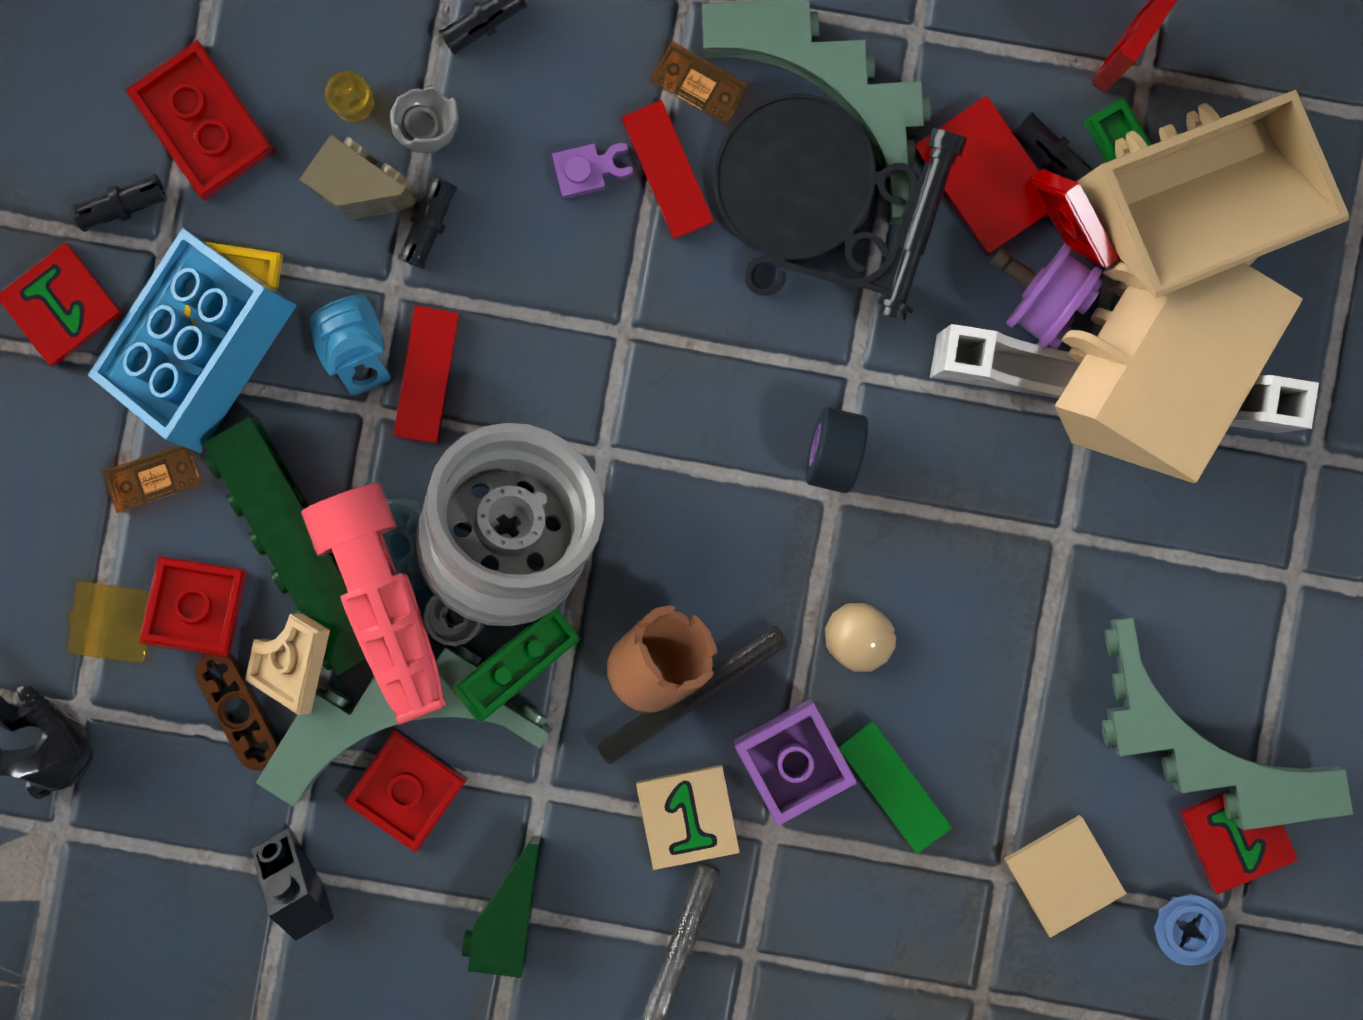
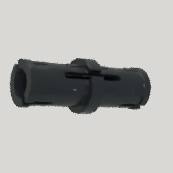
[438,0,528,56]
[1013,112,1094,182]
[72,174,167,232]
[398,176,457,269]

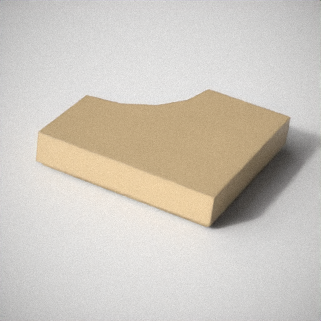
[245,614,330,715]

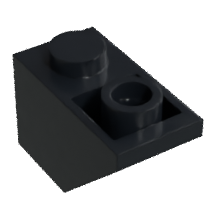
[251,828,334,941]

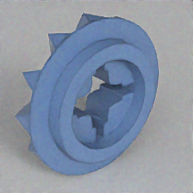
[1153,893,1226,966]

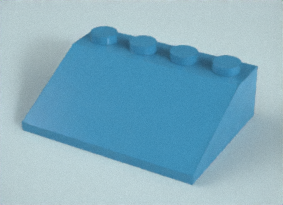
[88,228,297,453]

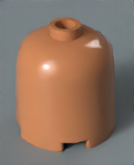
[607,605,717,713]

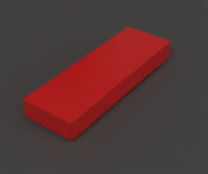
[621,100,714,241]
[393,305,460,444]

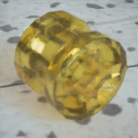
[325,71,375,122]

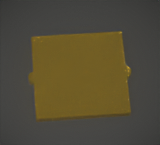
[67,581,150,664]

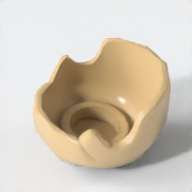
[825,603,896,672]

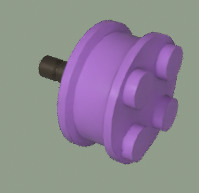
[990,243,1104,350]

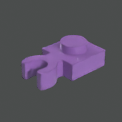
[552,143,634,199]

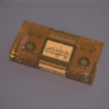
[650,41,748,125]
[102,445,203,513]

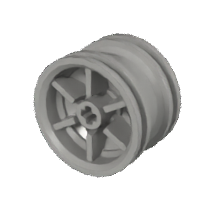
[415,423,604,626]

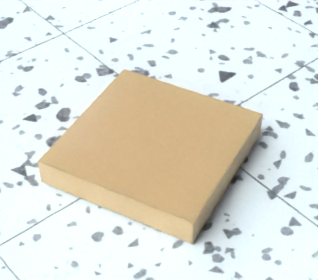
[1004,815,1126,938]

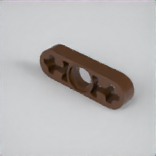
[195,653,281,770]

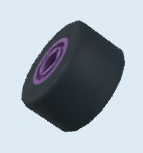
[805,407,868,493]

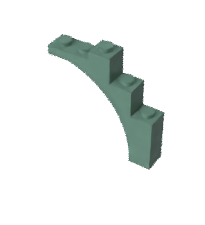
[702,0,931,224]
[1102,617,1353,830]
[256,644,552,807]

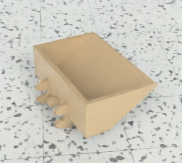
[1077,90,1349,299]
[1055,262,1303,483]

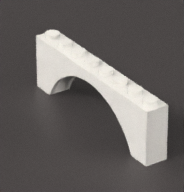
[930,324,1319,433]

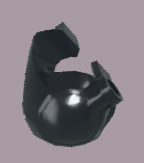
[0,685,93,799]

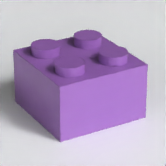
[733,698,857,826]

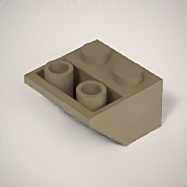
[299,135,418,220]

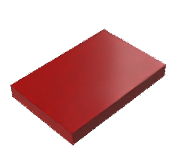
[1092,0,1177,93]
[125,40,276,201]
[915,95,1048,256]

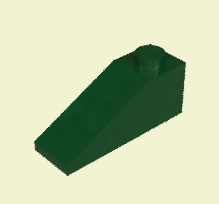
[462,836,541,978]

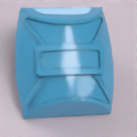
[310,295,391,396]

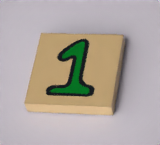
[636,764,740,870]

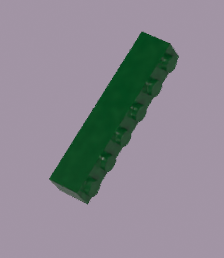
[203,416,366,676]

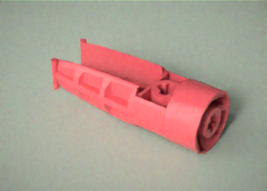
[301,483,447,725]

